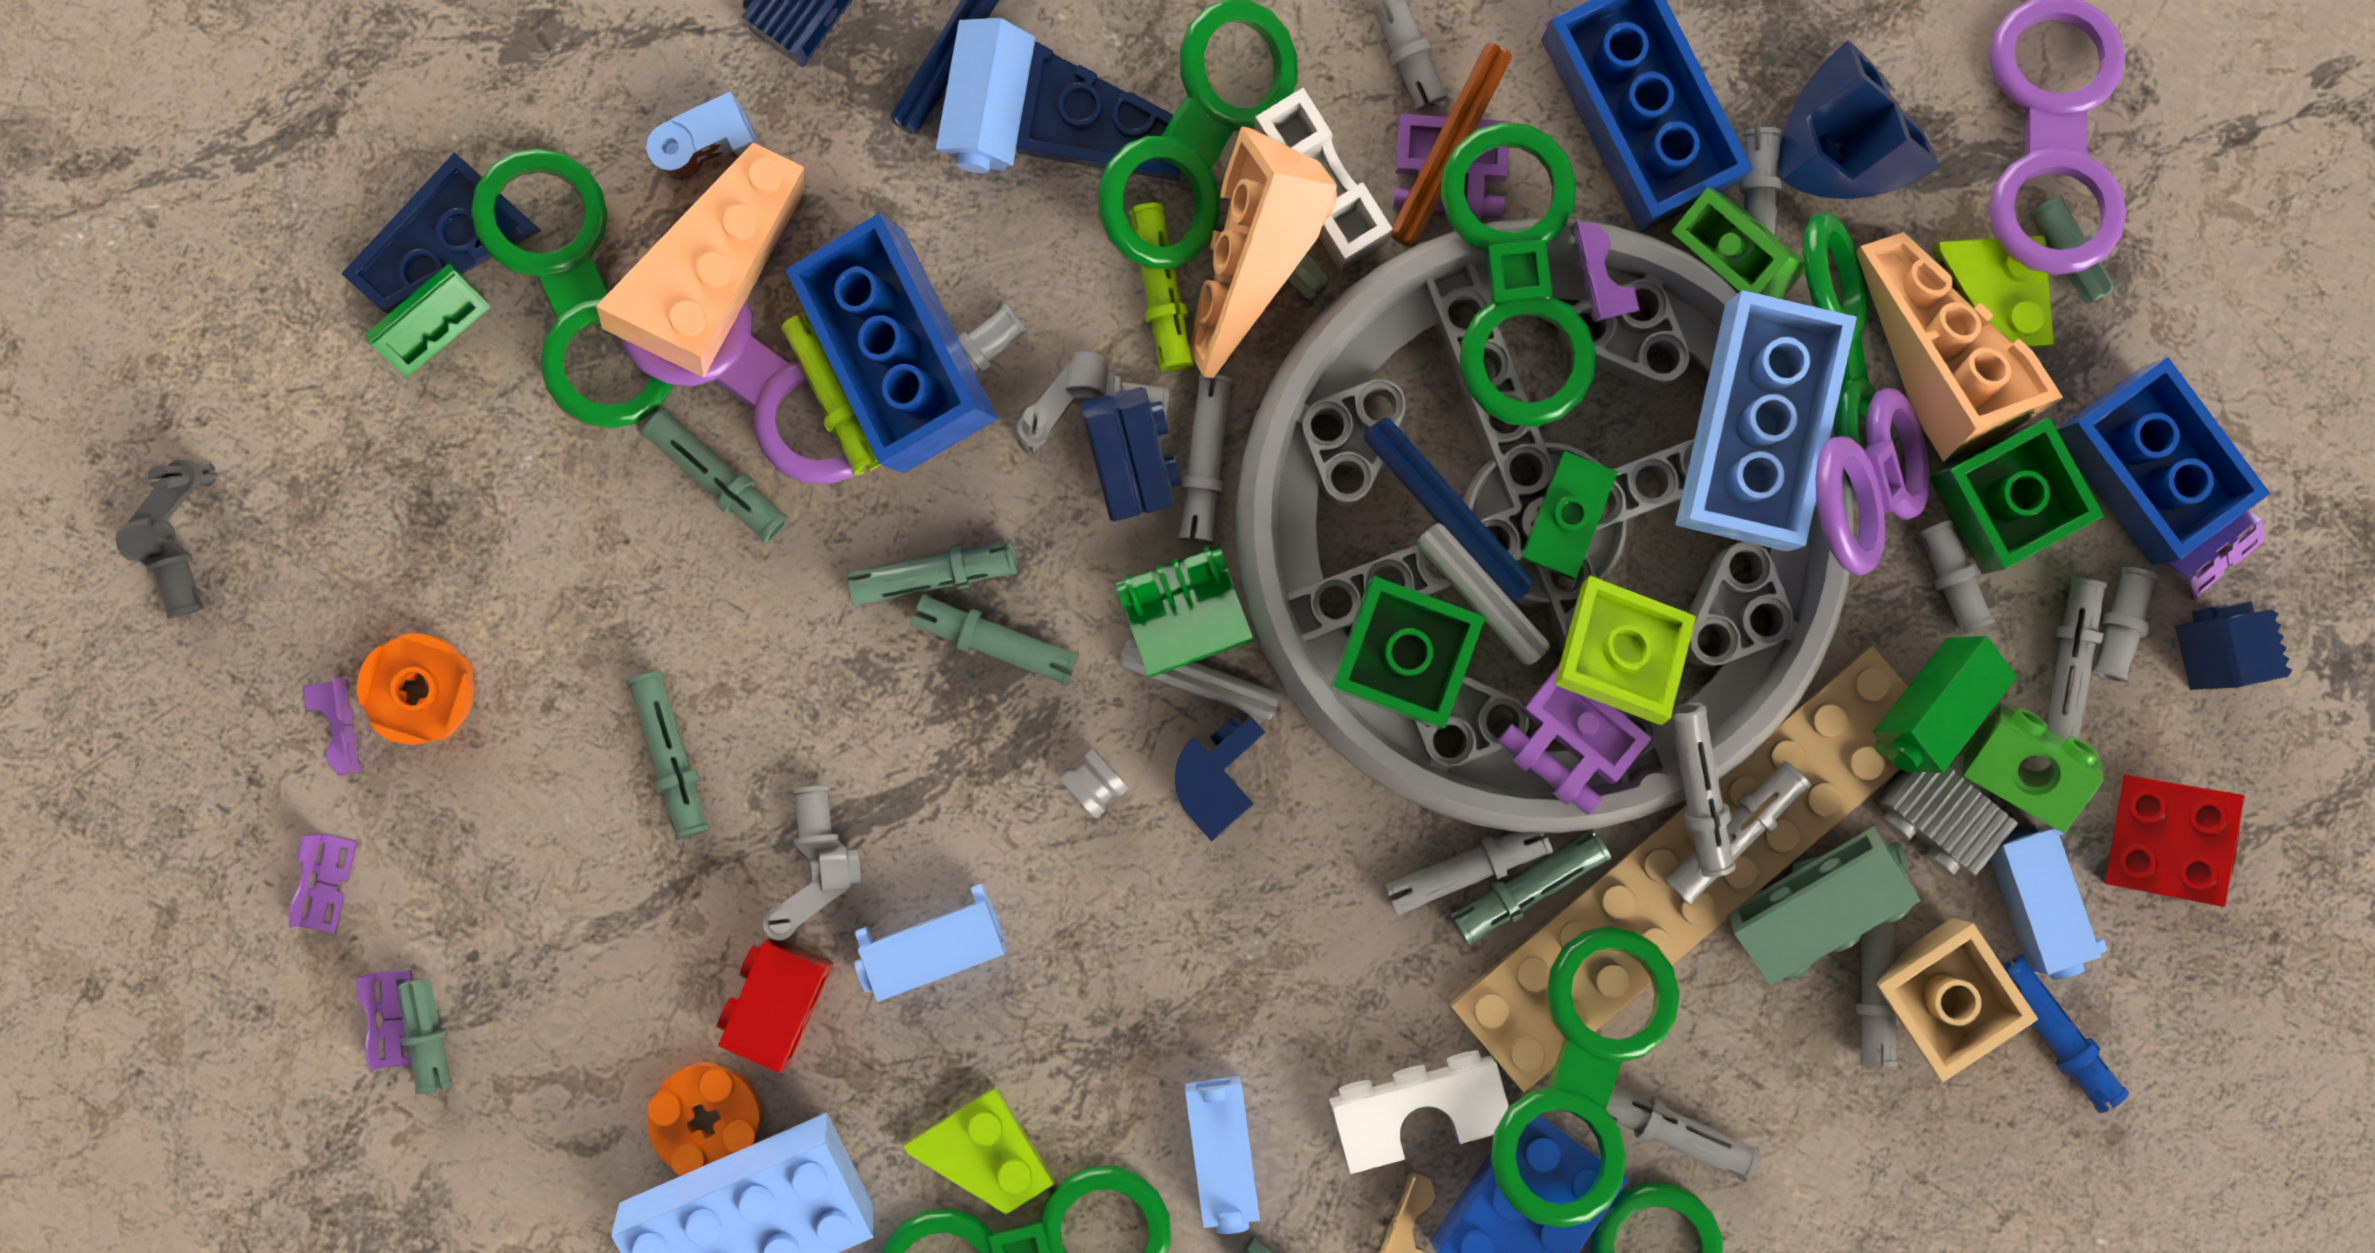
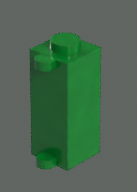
[1872,636,2018,773]

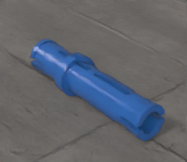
[2002,955,2129,1113]

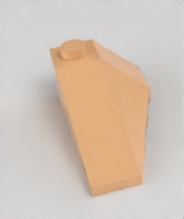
[1190,126,1337,378]
[1855,232,2063,462]

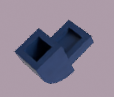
[1175,715,1266,842]

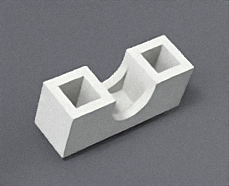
[1254,88,1393,272]
[1329,1050,1509,1174]

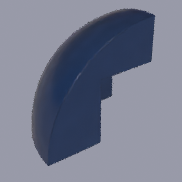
[1779,40,1940,199]

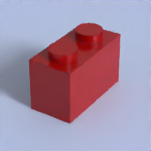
[717,938,834,1073]

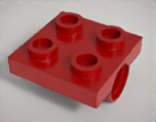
[2104,774,2245,908]

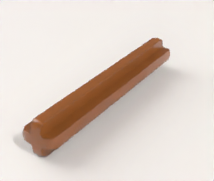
[1390,43,1512,248]

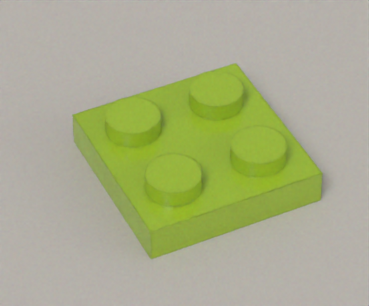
[1554,576,1696,726]

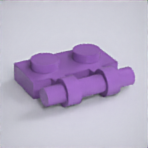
[1392,114,1511,221]
[1498,666,1651,815]

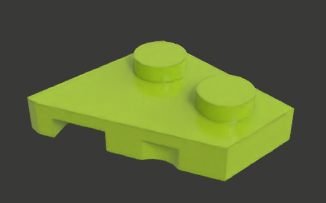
[1932,235,2054,349]
[903,1086,1055,1215]

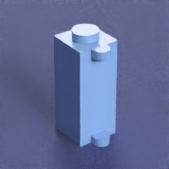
[936,18,1036,173]
[1990,824,2107,980]
[854,883,1009,1002]
[1185,1076,1260,1234]

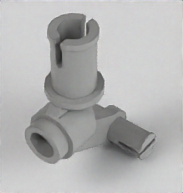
[1017,352,1170,453]
[762,785,861,941]

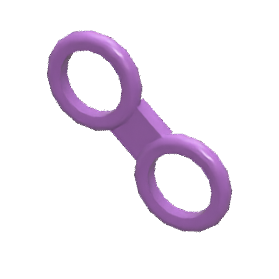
[1988,0,2127,275]
[621,299,864,484]
[1815,388,1930,576]

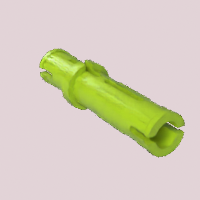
[1129,202,1194,372]
[781,312,881,476]

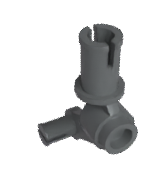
[116,459,217,619]

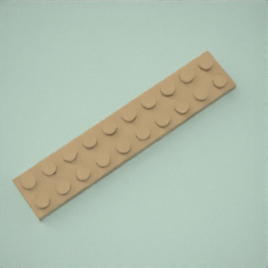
[1449,646,1908,1093]

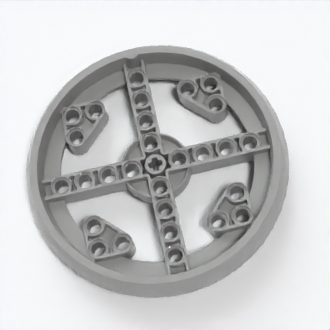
[1236,218,1854,833]

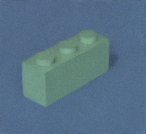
[1728,826,1921,986]

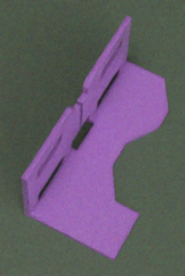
[1571,219,1640,322]
[2166,511,2264,600]
[303,678,363,775]
[289,833,357,934]
[356,970,412,1071]

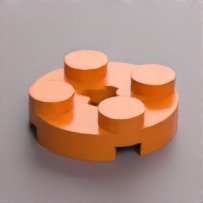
[356,633,475,745]
[647,1062,764,1176]

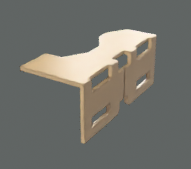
[1378,1170,1435,1253]

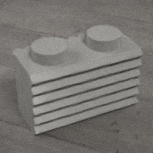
[1874,767,2018,876]

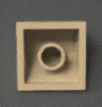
[1875,917,2038,1082]

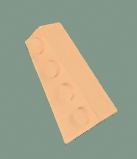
[596,142,804,378]

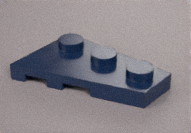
[1016,41,1181,182]
[341,152,542,314]

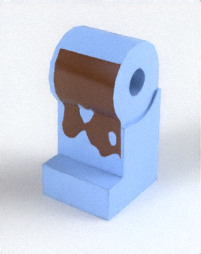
[646,92,759,181]

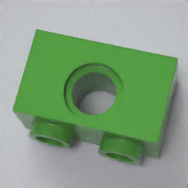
[1671,187,1805,299]
[1963,704,2104,834]

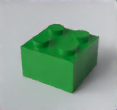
[1930,417,2104,574]
[1329,576,1486,729]

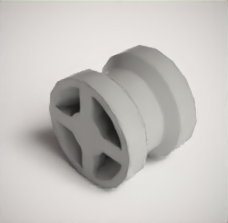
[1060,748,1130,819]

